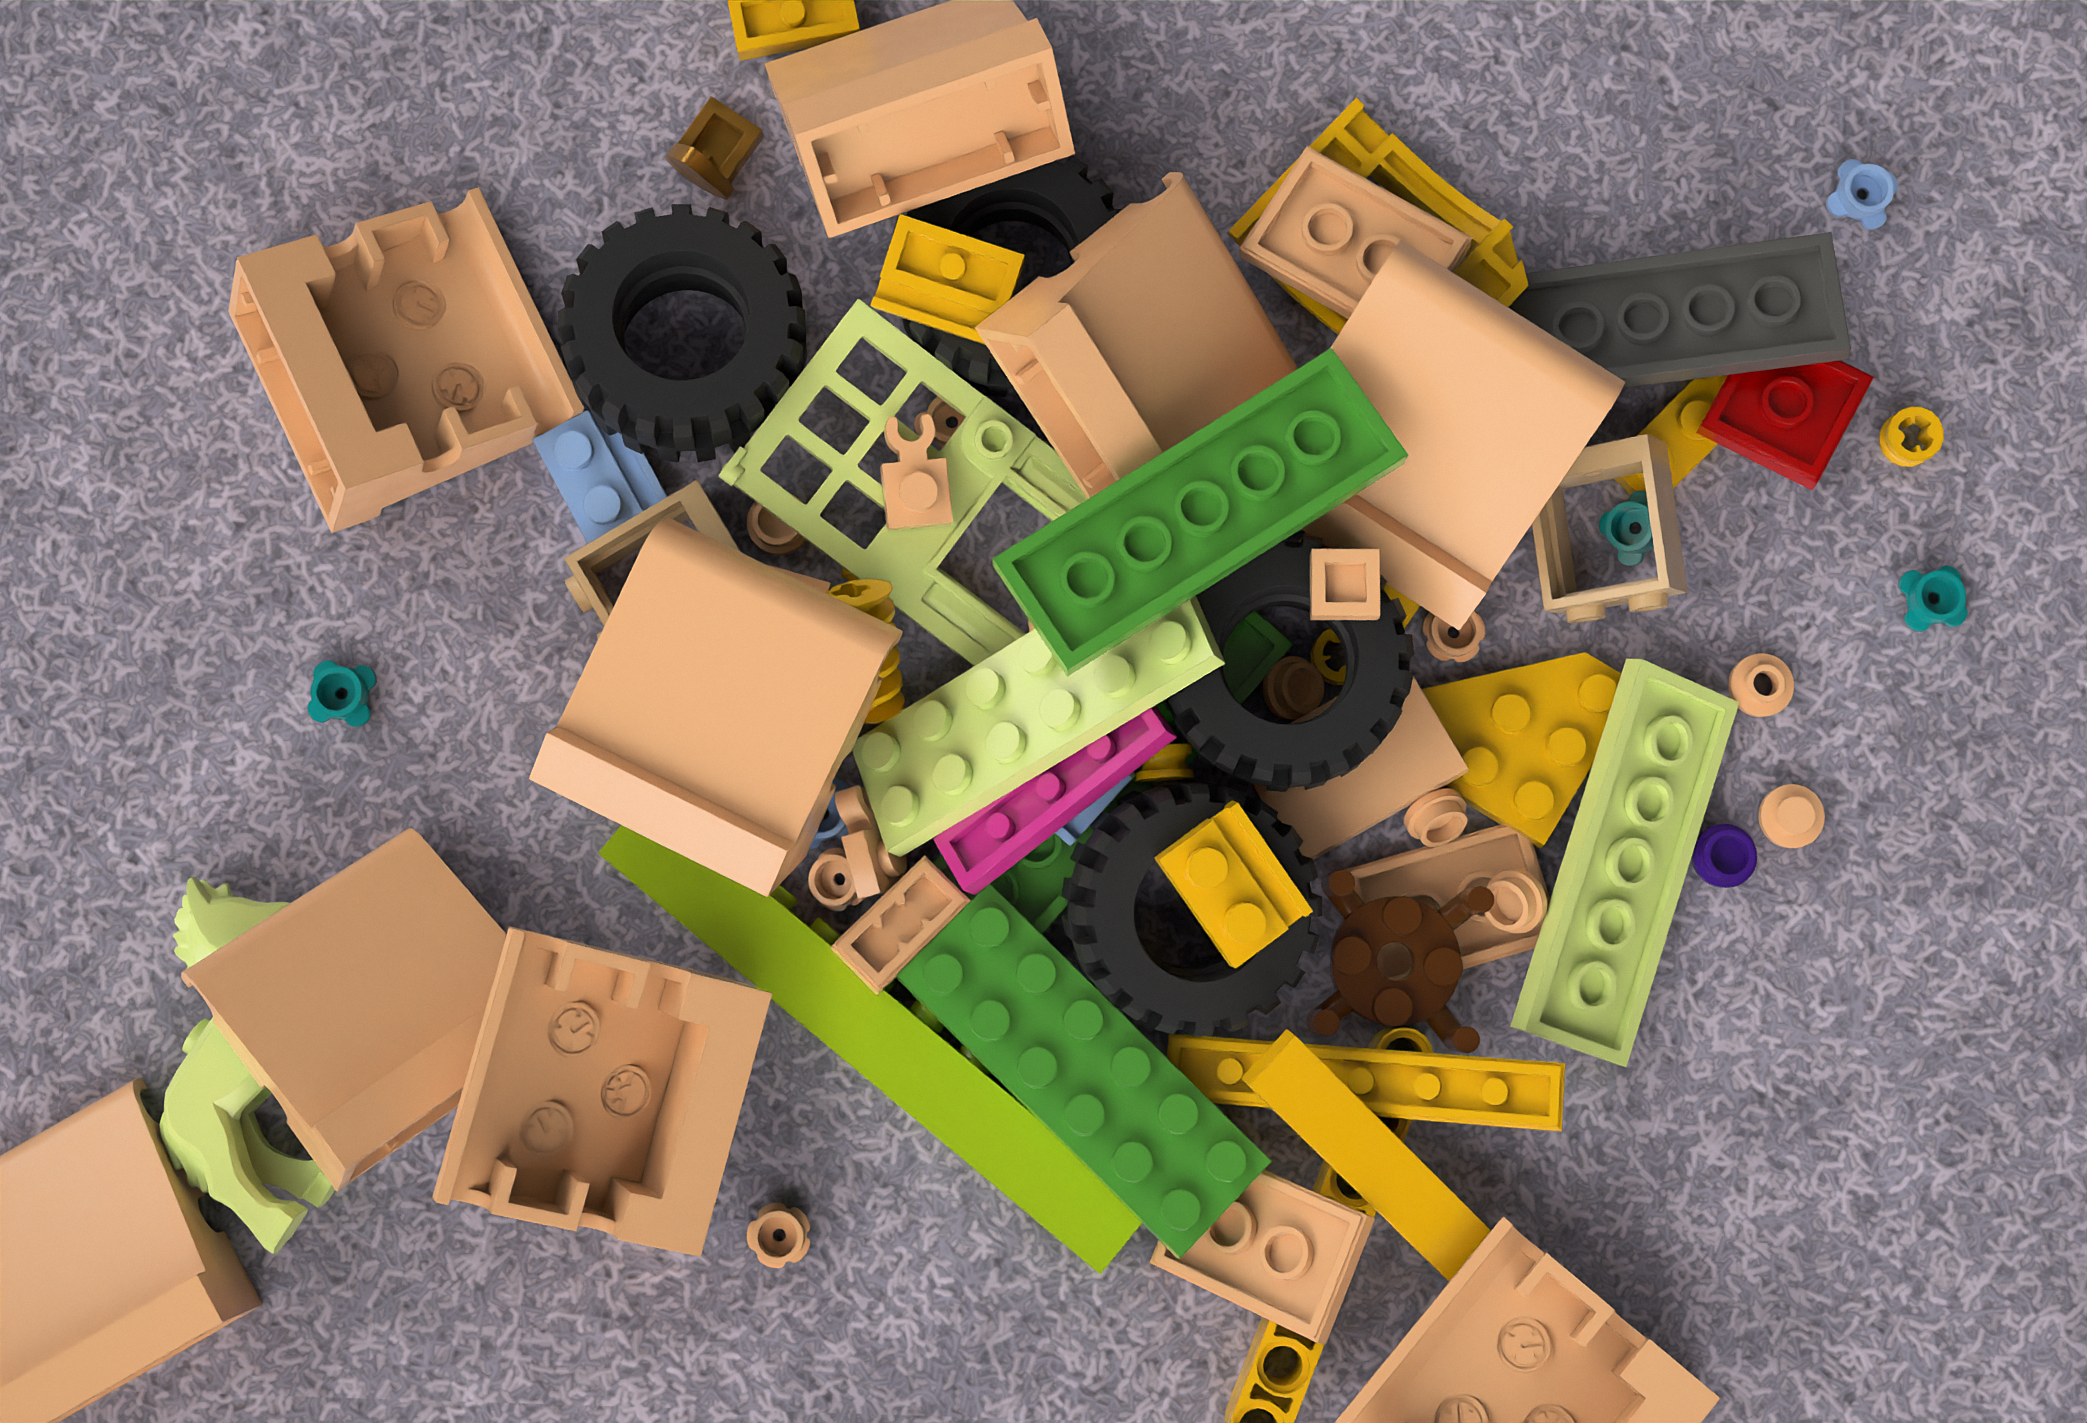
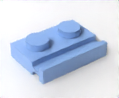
[532,410,668,543]

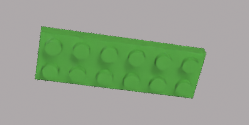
[993,348,1408,677]
[896,884,1272,1259]

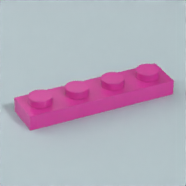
[933,705,1177,895]

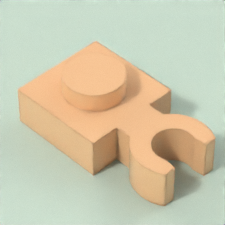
[880,414,953,531]
[834,785,907,900]

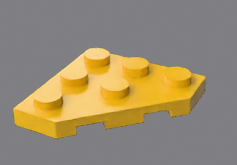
[1421,652,1621,848]

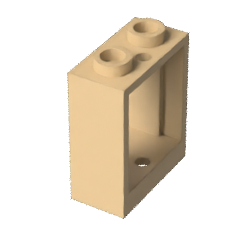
[1532,434,1688,623]
[564,480,742,639]

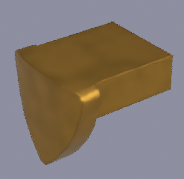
[665,96,764,200]

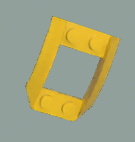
[1226,97,1529,335]

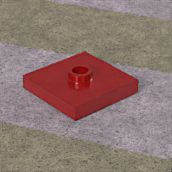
[1696,360,1874,490]

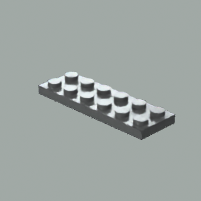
[1508,232,1851,388]

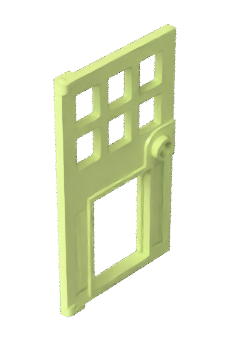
[718,299,1087,667]

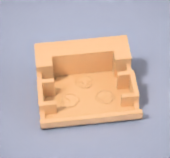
[764,0,1075,238]
[975,172,1298,499]
[228,187,584,533]
[1302,240,1625,630]
[529,517,903,897]
[181,828,507,1192]
[432,927,772,1257]
[0,1078,263,1423]
[1334,1217,1720,1423]

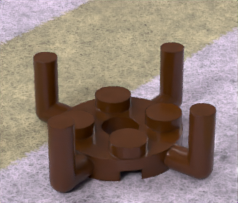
[1306,869,1494,1053]

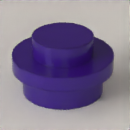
[1691,824,1757,888]

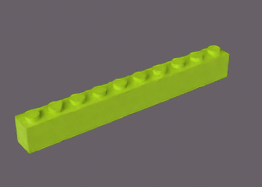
[598,825,1142,1275]

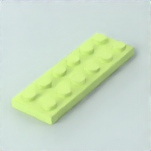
[852,596,1225,857]
[1510,658,1739,1067]

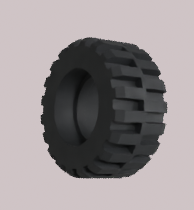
[892,155,1123,397]
[558,204,807,462]
[1164,534,1415,792]
[1061,780,1322,1037]

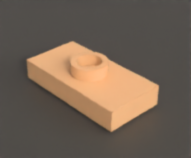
[831,855,971,995]

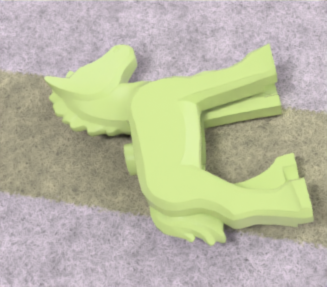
[159,877,335,1254]

